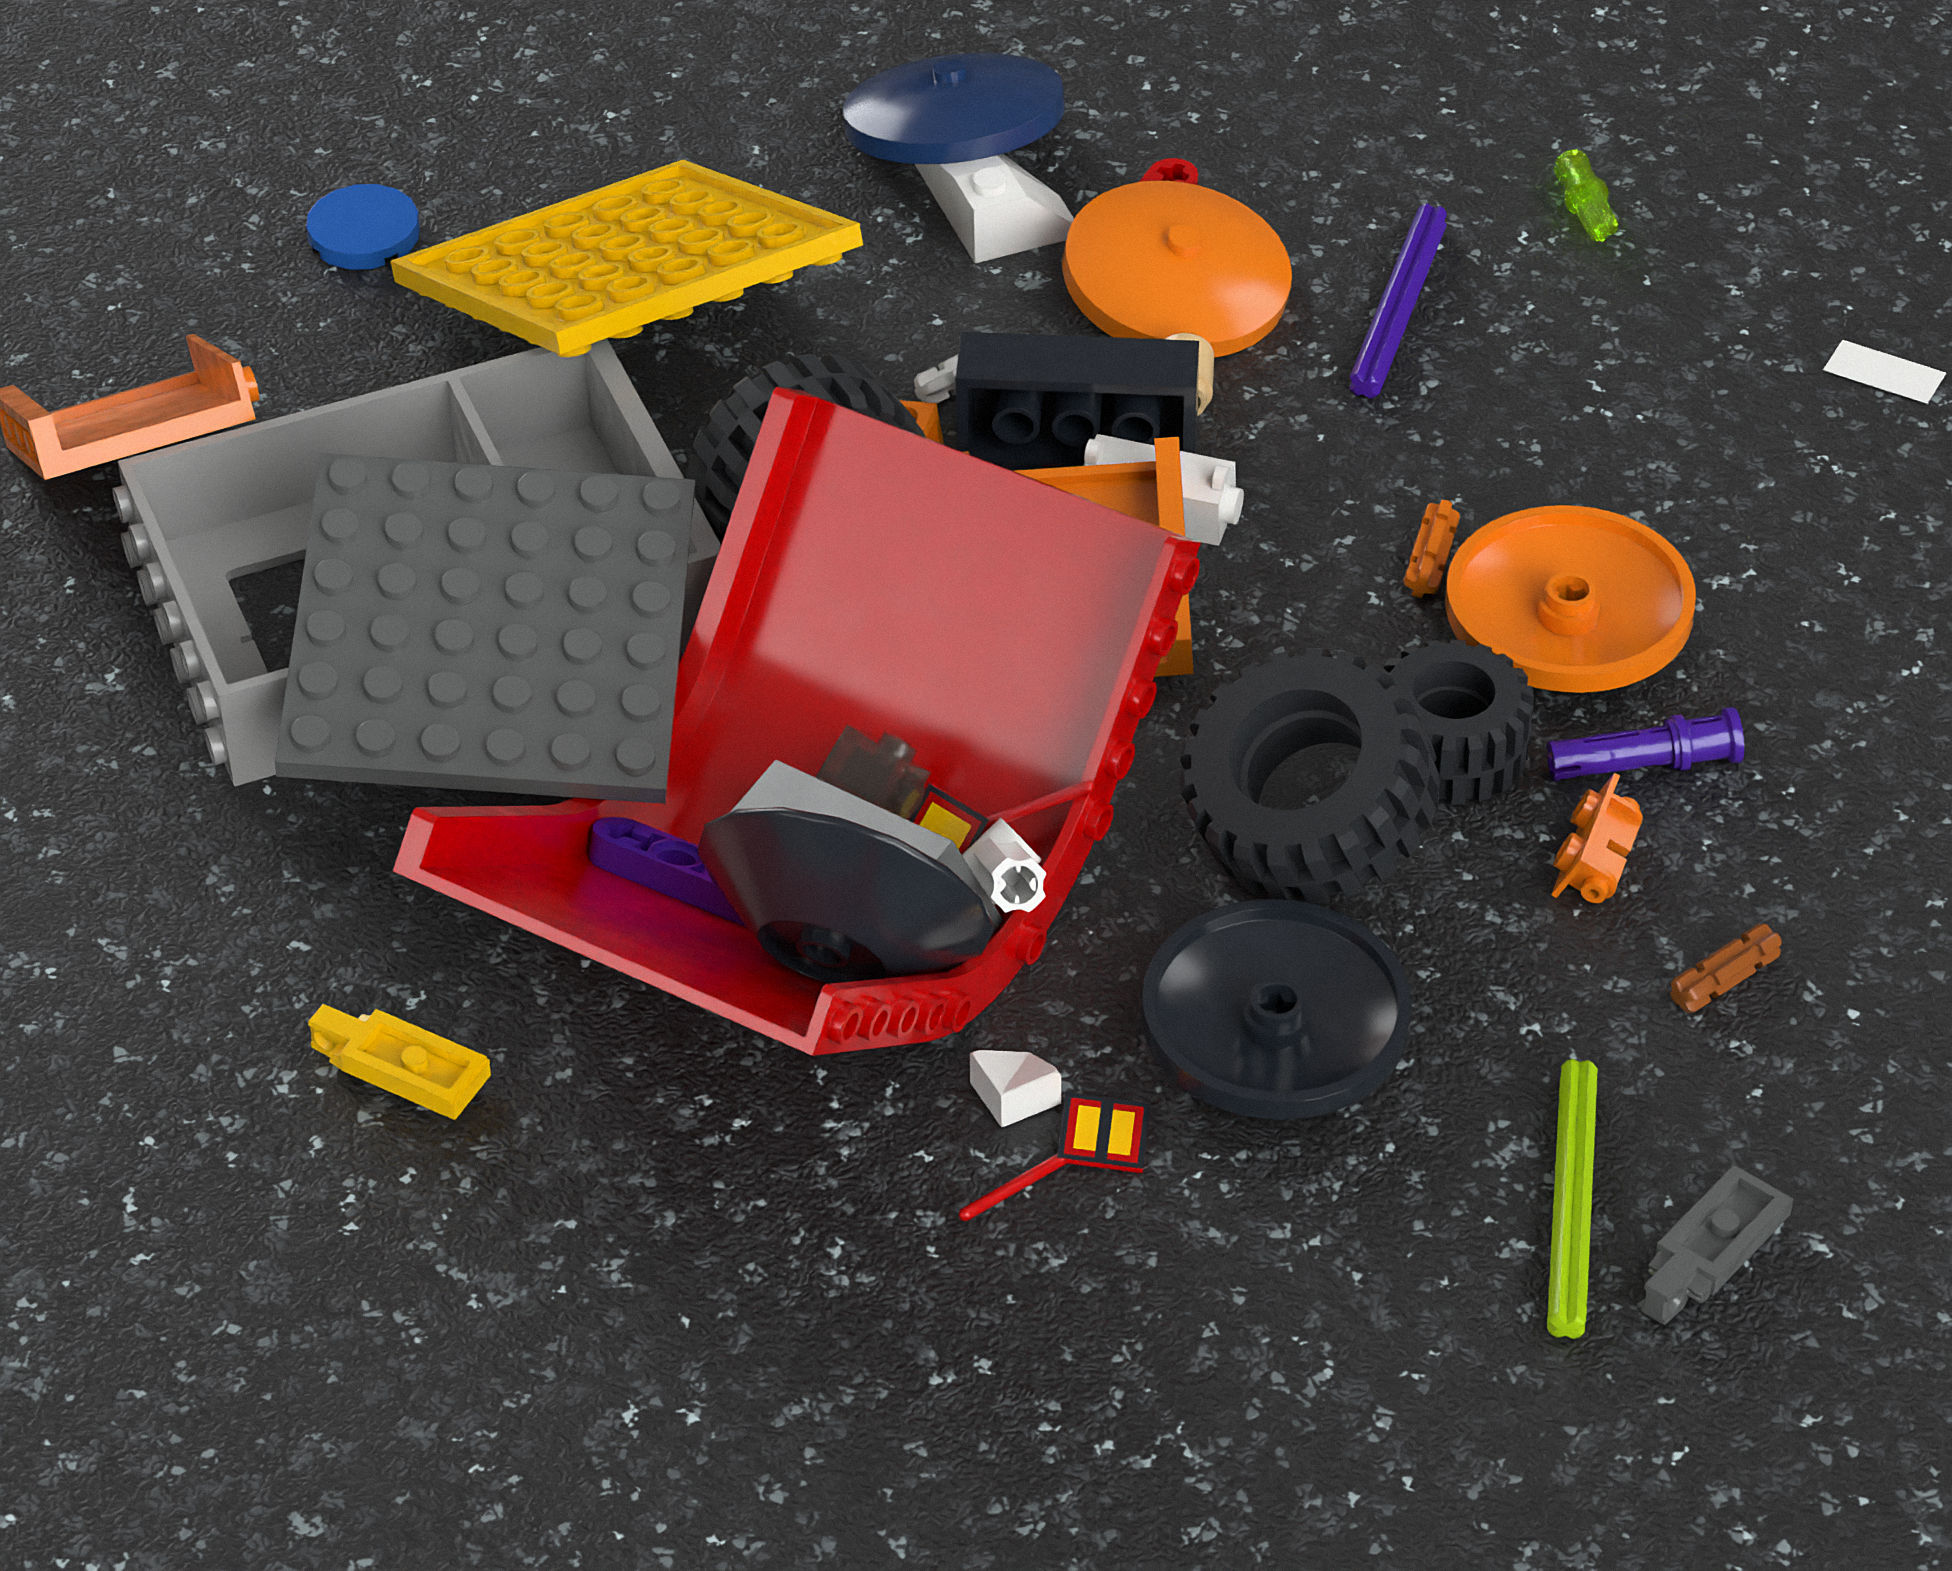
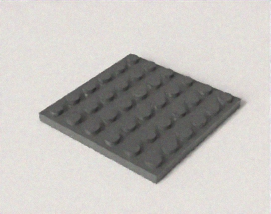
[275,453,695,804]

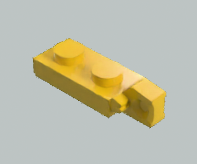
[308,1004,491,1120]

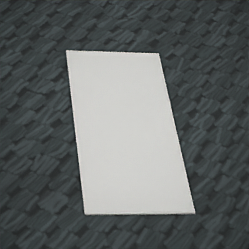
[1823,340,1946,404]

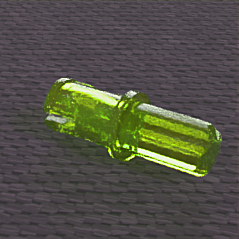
[1553,149,1618,242]

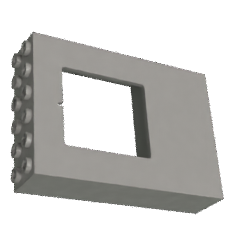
[112,338,721,787]

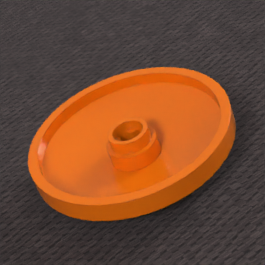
[1062,181,1292,358]
[1446,505,1696,693]

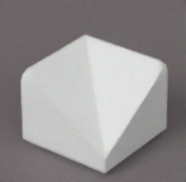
[970,1050,1061,1128]

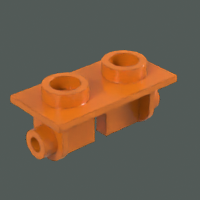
[1551,773,1643,903]

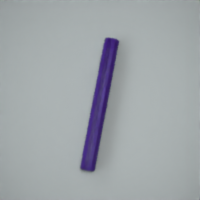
[1349,203,1447,399]

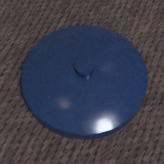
[843,53,1065,164]

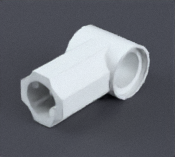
[962,817,1046,913]

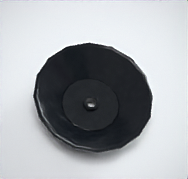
[697,807,994,983]

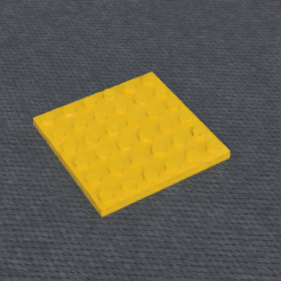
[391,160,863,357]

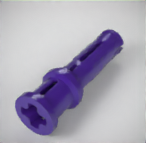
[1546,707,1745,781]

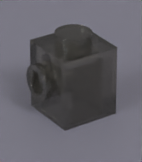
[815,724,931,819]

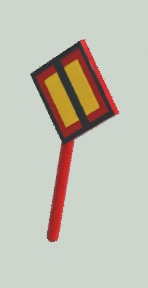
[959,1092,1151,1221]

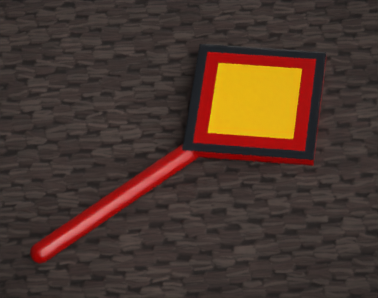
[909,780,1095,855]

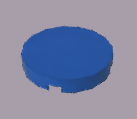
[306,184,420,270]

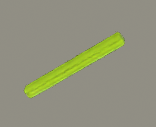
[1547,1059,1598,1339]

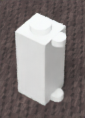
[1084,434,1244,546]

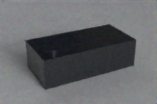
[955,332,1199,471]

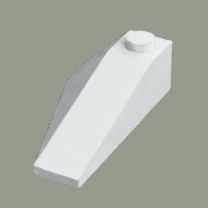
[915,154,1074,263]

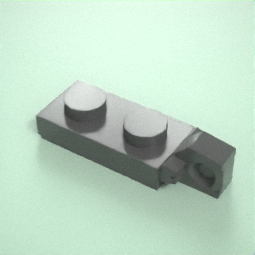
[1641,1165,1793,1325]

